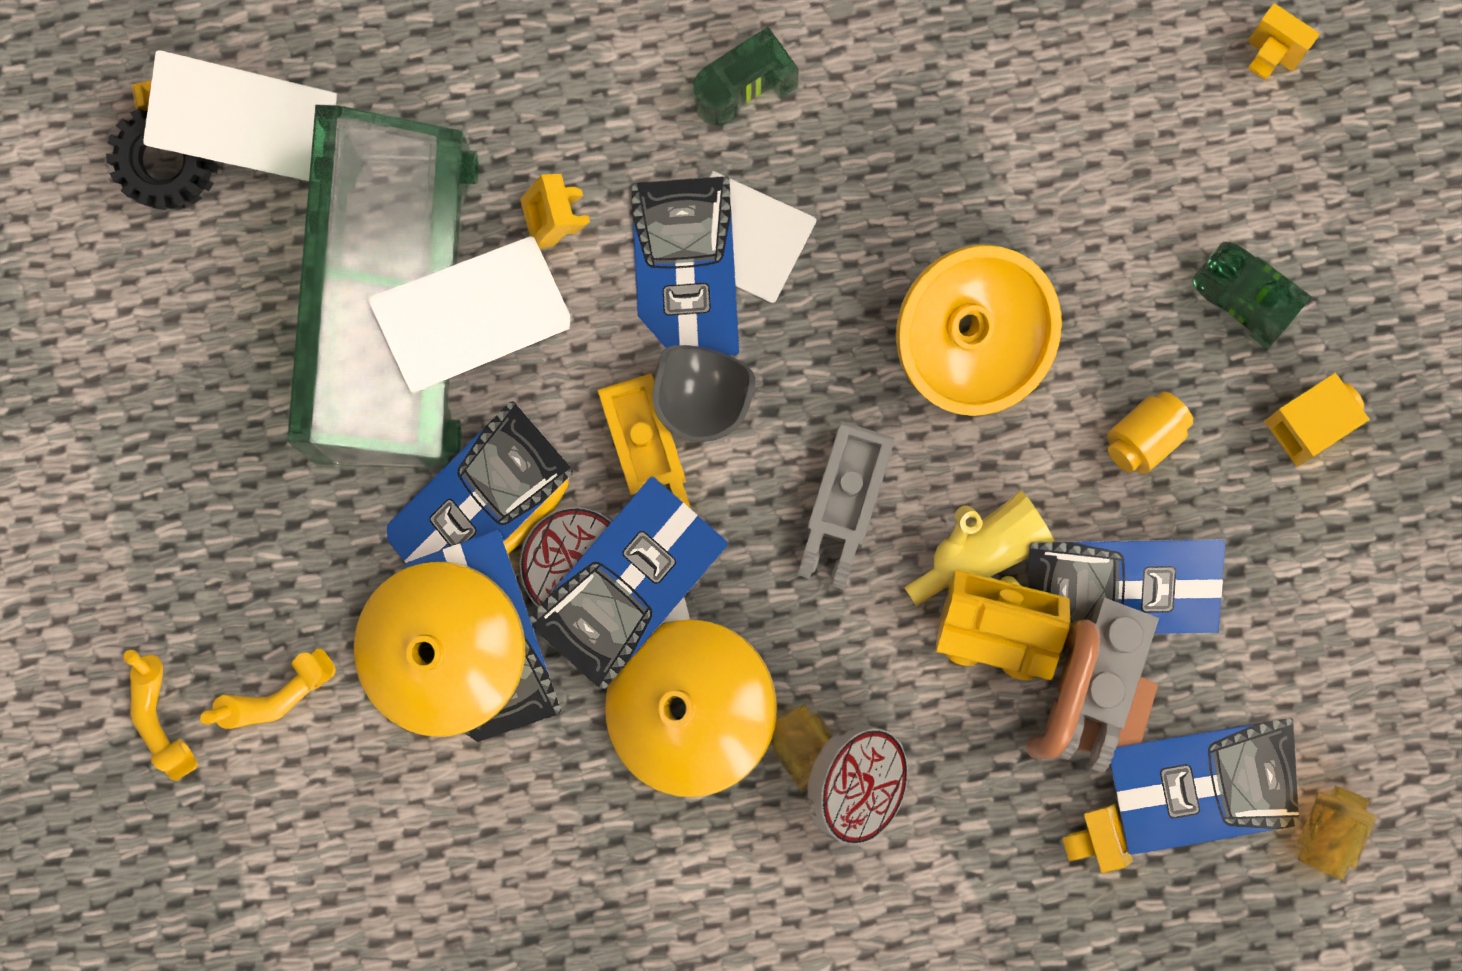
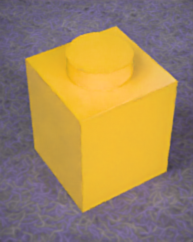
[1264,372,1370,467]

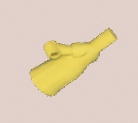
[904,489,1055,607]

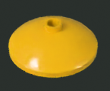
[896,244,1062,416]
[354,562,525,737]
[605,619,777,797]

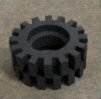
[106,109,219,210]

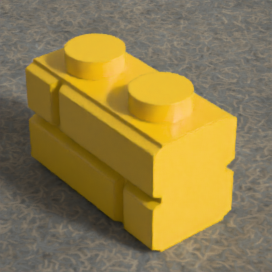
[935,570,1070,680]

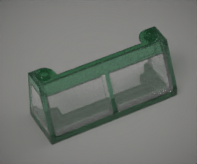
[287,105,479,469]

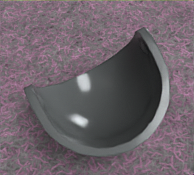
[653,345,755,442]

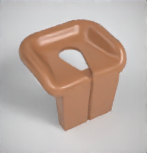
[1026,619,1158,759]

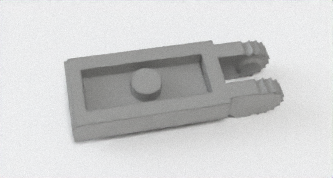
[797,421,895,590]
[1059,598,1159,773]

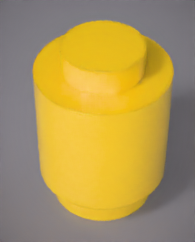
[1107,391,1194,474]

